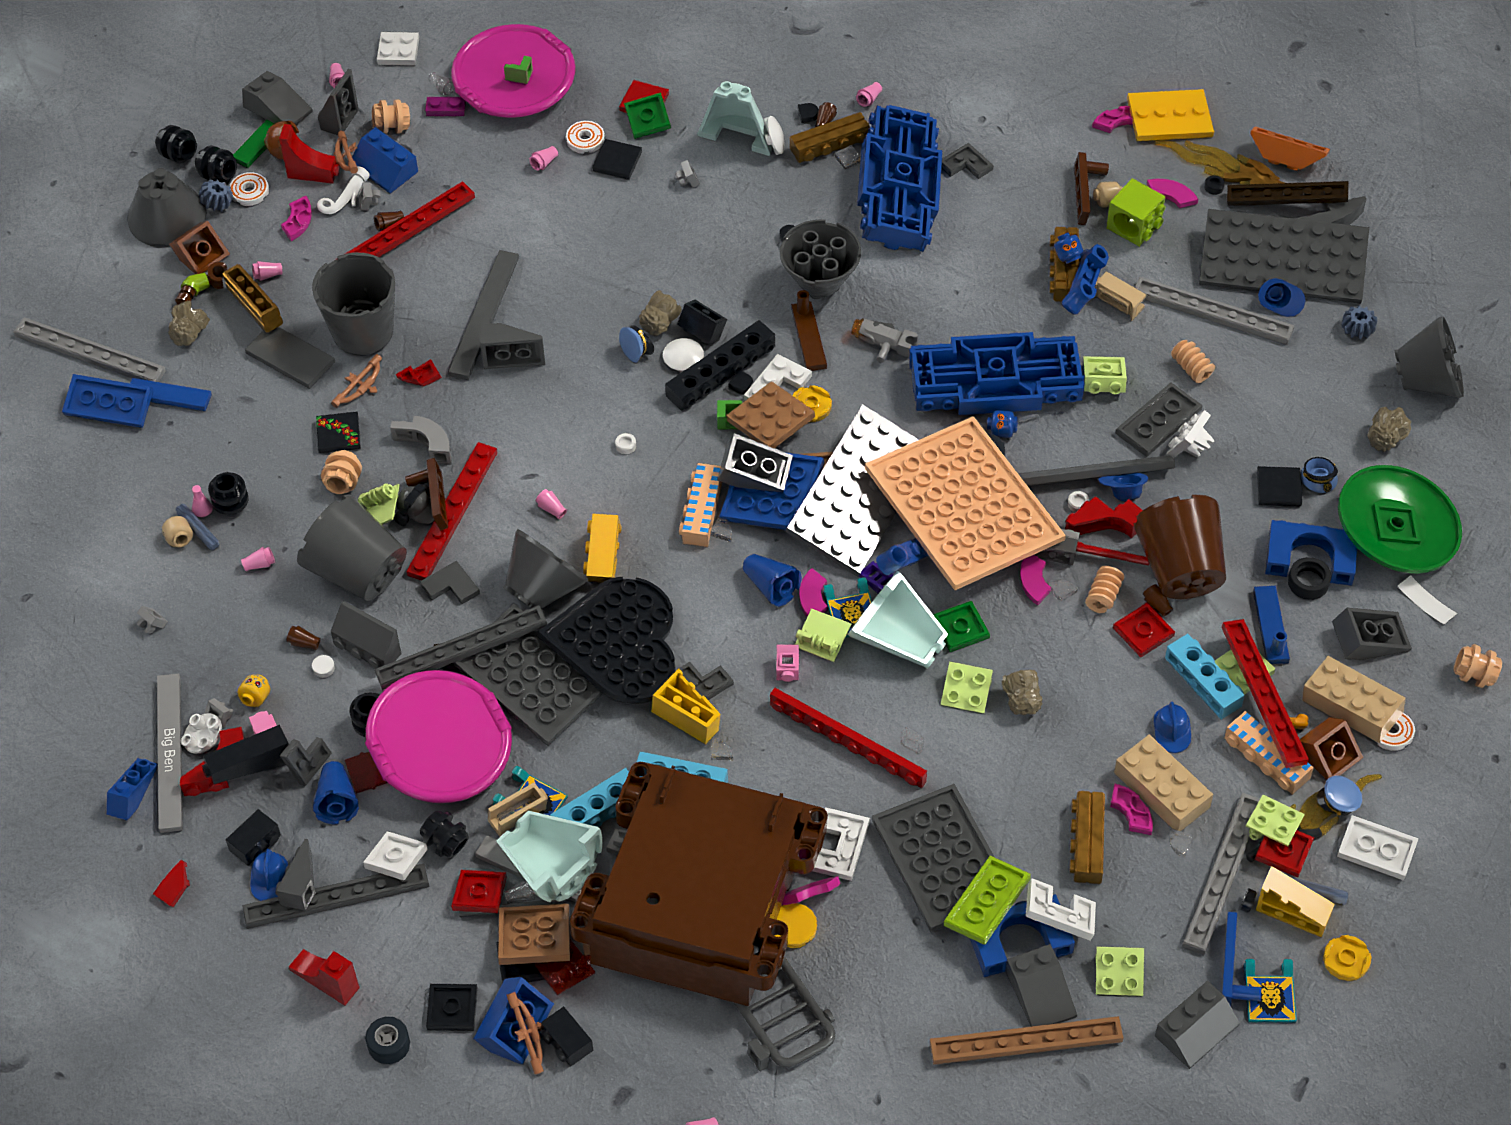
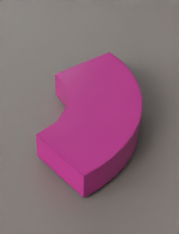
[1092,106,1133,133]
[1147,179,1198,208]
[281,196,312,242]
[1020,555,1051,605]
[799,568,828,617]
[1110,784,1153,835]
[781,876,841,906]

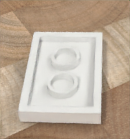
[1337,815,1418,880]

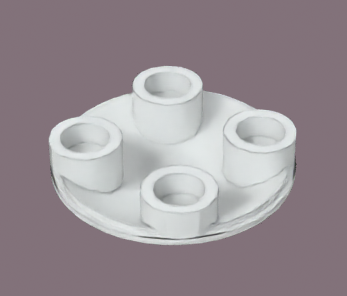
[764,116,785,155]
[663,338,704,373]
[181,713,222,754]

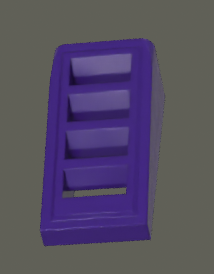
[858,561,893,594]

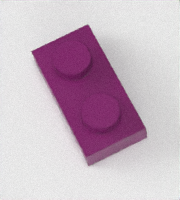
[425,97,466,116]

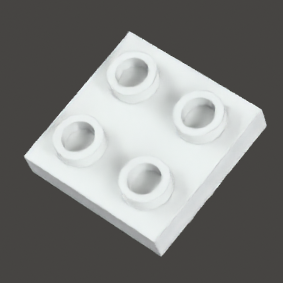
[1166,410,1214,459]

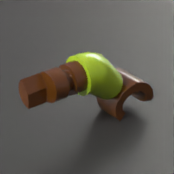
[175,262,228,305]

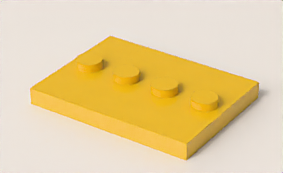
[1127,89,1214,141]

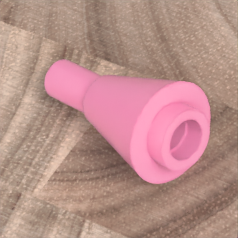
[192,485,213,517]

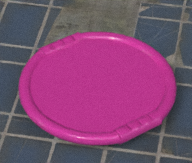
[451,24,575,118]
[365,670,512,803]

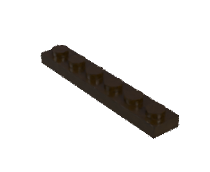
[1227,181,1349,206]

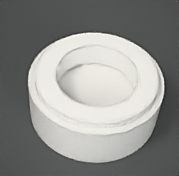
[615,433,636,454]
[1068,491,1089,512]
[312,655,335,678]

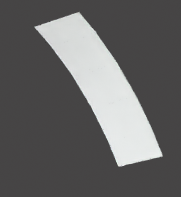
[1398,575,1457,624]

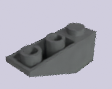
[276,839,315,911]

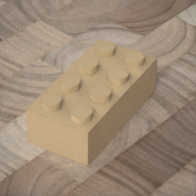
[1302,656,1406,743]
[1114,734,1213,833]

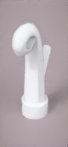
[317,166,370,214]

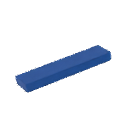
[130,378,212,411]

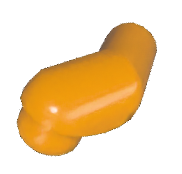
[1289,714,1309,730]

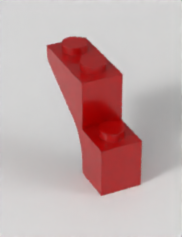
[1065,496,1143,539]
[180,727,245,796]

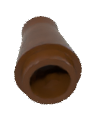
[815,102,837,127]
[373,210,404,231]
[1143,584,1173,617]
[286,625,321,650]

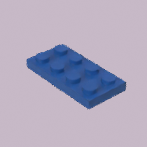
[62,374,154,428]

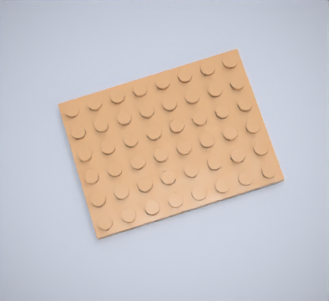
[865,416,1066,590]

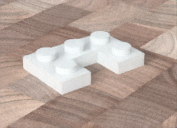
[744,354,812,401]
[812,807,870,881]
[1026,879,1096,941]

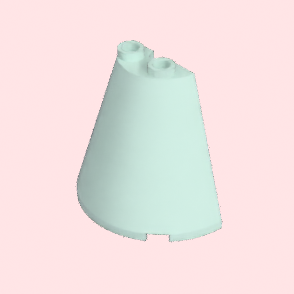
[697,81,772,156]
[847,571,948,669]
[497,811,602,902]

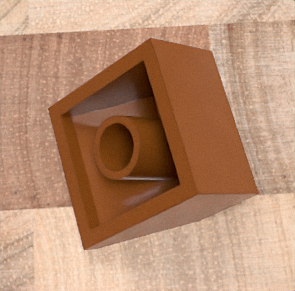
[169,220,230,274]
[1300,717,1363,780]

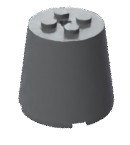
[312,252,396,355]
[297,494,407,601]

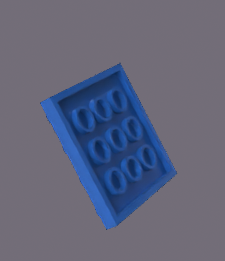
[720,452,824,530]

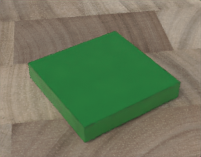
[624,93,671,139]
[933,601,990,652]

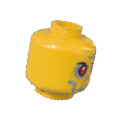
[237,674,271,707]

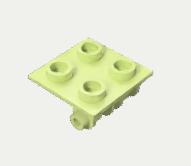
[358,484,400,525]
[795,609,852,662]
[941,661,993,713]
[1246,795,1305,847]
[1095,947,1144,996]

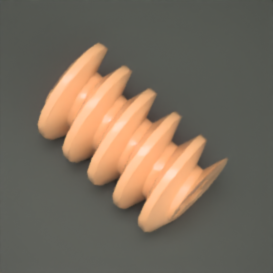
[1171,340,1215,383]
[1085,566,1124,613]

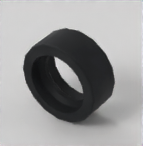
[1288,557,1331,600]

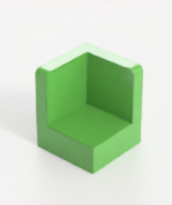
[504,56,533,84]
[717,400,742,430]

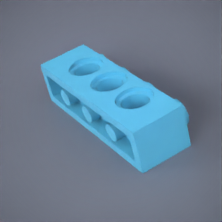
[1165,634,1245,720]
[637,752,728,783]
[550,768,629,828]

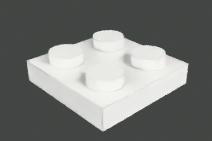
[377,32,419,66]
[363,831,428,880]

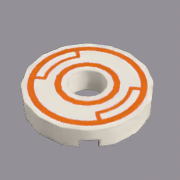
[566,121,605,154]
[230,172,269,206]
[1375,713,1415,751]

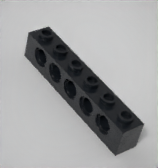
[665,320,775,411]

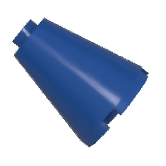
[743,554,802,607]
[313,761,359,824]

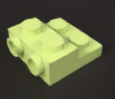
[1083,356,1127,394]

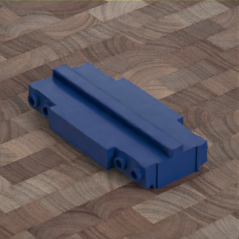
[857,105,942,252]
[909,332,1084,415]

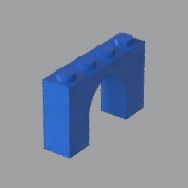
[1265,520,1357,586]
[970,894,1075,977]

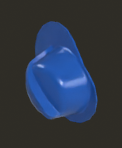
[1258,278,1306,317]
[1098,473,1148,501]
[1154,702,1191,753]
[250,849,288,901]

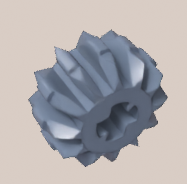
[198,179,233,212]
[1342,305,1377,339]

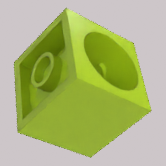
[1106,178,1166,247]

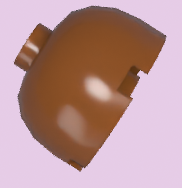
[264,121,301,160]

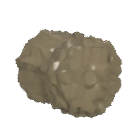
[639,290,682,336]
[168,301,210,346]
[1367,407,1412,452]
[1002,670,1043,715]

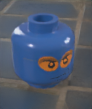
[1054,232,1083,264]
[987,410,1018,438]

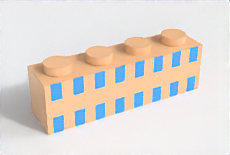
[679,463,722,547]
[1224,711,1314,795]

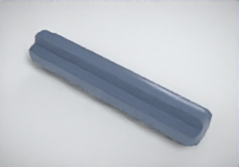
[176,504,219,550]
[1289,876,1348,905]

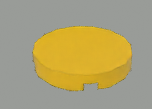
[792,385,832,422]
[774,903,817,948]
[1323,935,1372,981]

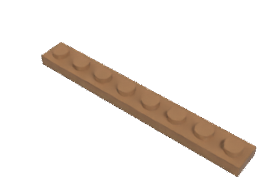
[930,1016,1123,1065]

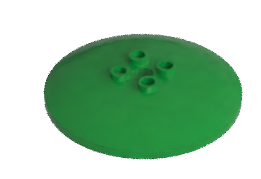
[1338,465,1462,574]

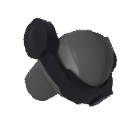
[394,484,435,526]

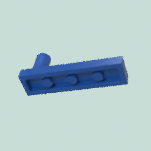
[1253,585,1290,664]
[1222,912,1261,1006]

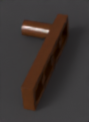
[1074,152,1109,225]
[791,290,827,371]
[405,458,448,531]

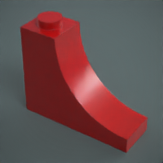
[279,124,340,184]
[289,949,360,1006]

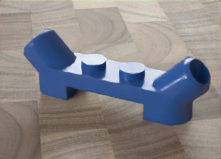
[1062,244,1109,315]
[876,538,929,575]

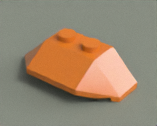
[1250,126,1330,170]

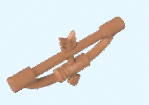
[334,131,358,173]
[331,354,382,408]
[506,992,544,1074]

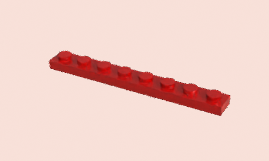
[335,181,475,260]
[406,442,498,581]
[1221,619,1309,768]
[770,688,927,788]

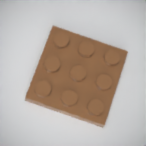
[726,381,815,448]
[498,904,570,965]

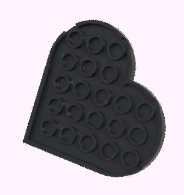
[537,576,675,704]

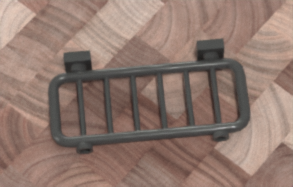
[733,931,836,1072]

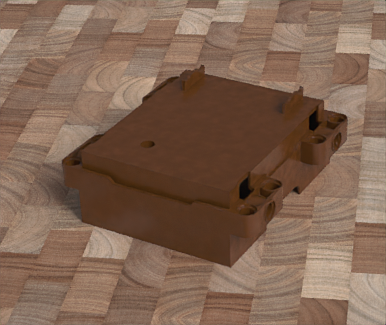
[570,762,828,1006]

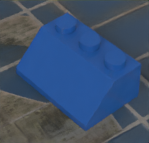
[352,127,418,194]
[474,977,554,1064]

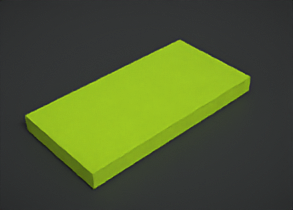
[944,856,1031,945]

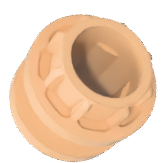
[372,99,410,134]
[321,450,362,494]
[1454,644,1502,688]

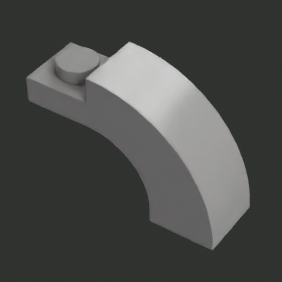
[391,416,452,464]

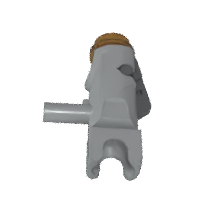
[851,318,918,363]

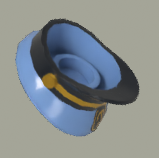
[619,325,654,363]
[1301,457,1338,493]
[1317,776,1362,815]

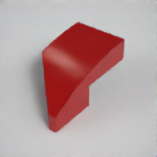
[396,359,442,387]
[153,860,190,907]

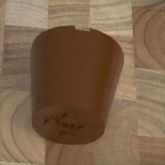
[1134,495,1226,600]

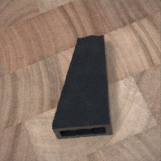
[202,724,289,784]

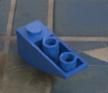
[106,758,158,820]

